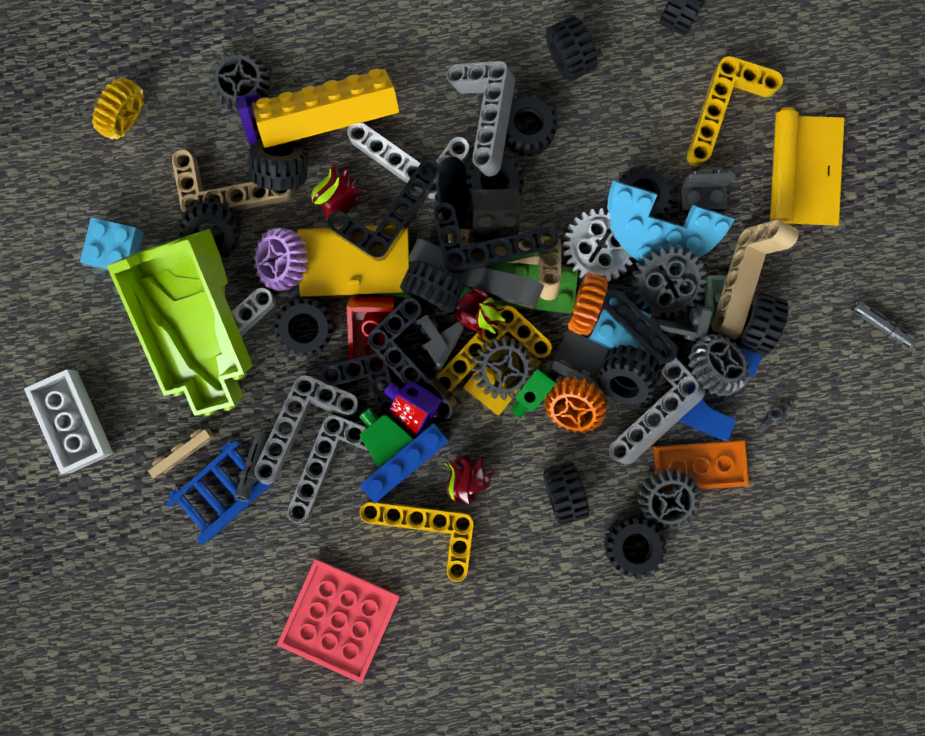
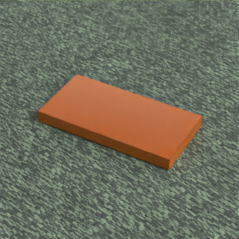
[653,440,749,491]

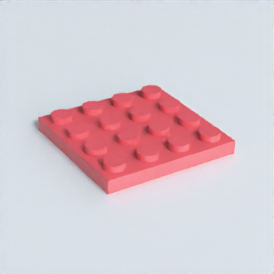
[277,558,400,683]

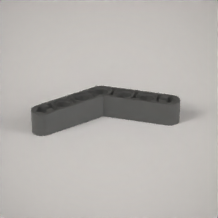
[408,238,544,309]

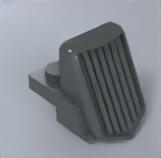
[412,315,464,376]

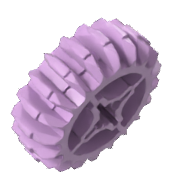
[252,228,309,291]

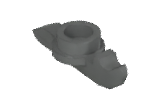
[759,400,794,433]

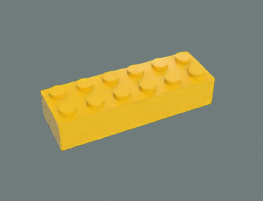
[252,69,399,148]

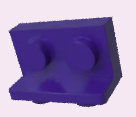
[236,93,261,147]

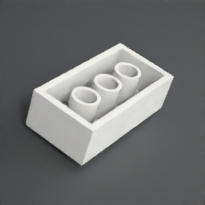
[24,369,114,474]

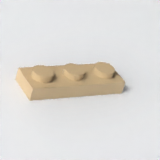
[148,429,215,479]

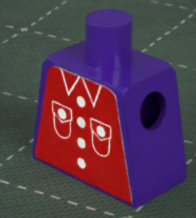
[384,381,442,439]

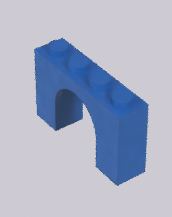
[672,334,762,441]
[360,423,449,504]

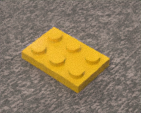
[463,334,541,416]

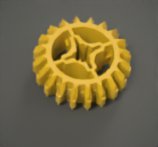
[92,77,144,140]

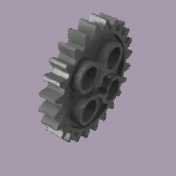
[630,244,707,318]

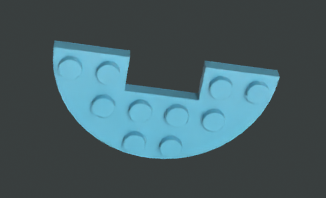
[607,180,734,267]

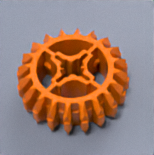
[568,273,608,336]
[544,376,608,434]

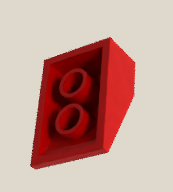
[347,297,396,371]

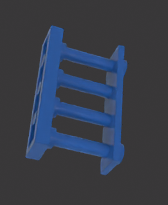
[165,440,276,545]

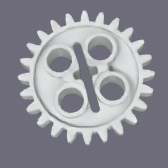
[562,208,633,282]

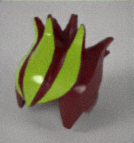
[311,165,364,219]
[456,287,506,339]
[445,453,495,505]

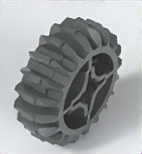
[209,50,271,112]
[688,334,751,397]
[471,337,535,400]
[637,467,702,530]

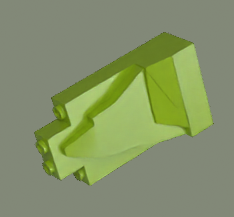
[107,229,253,416]

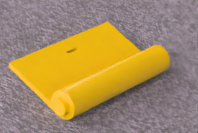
[770,107,844,226]
[297,225,409,297]

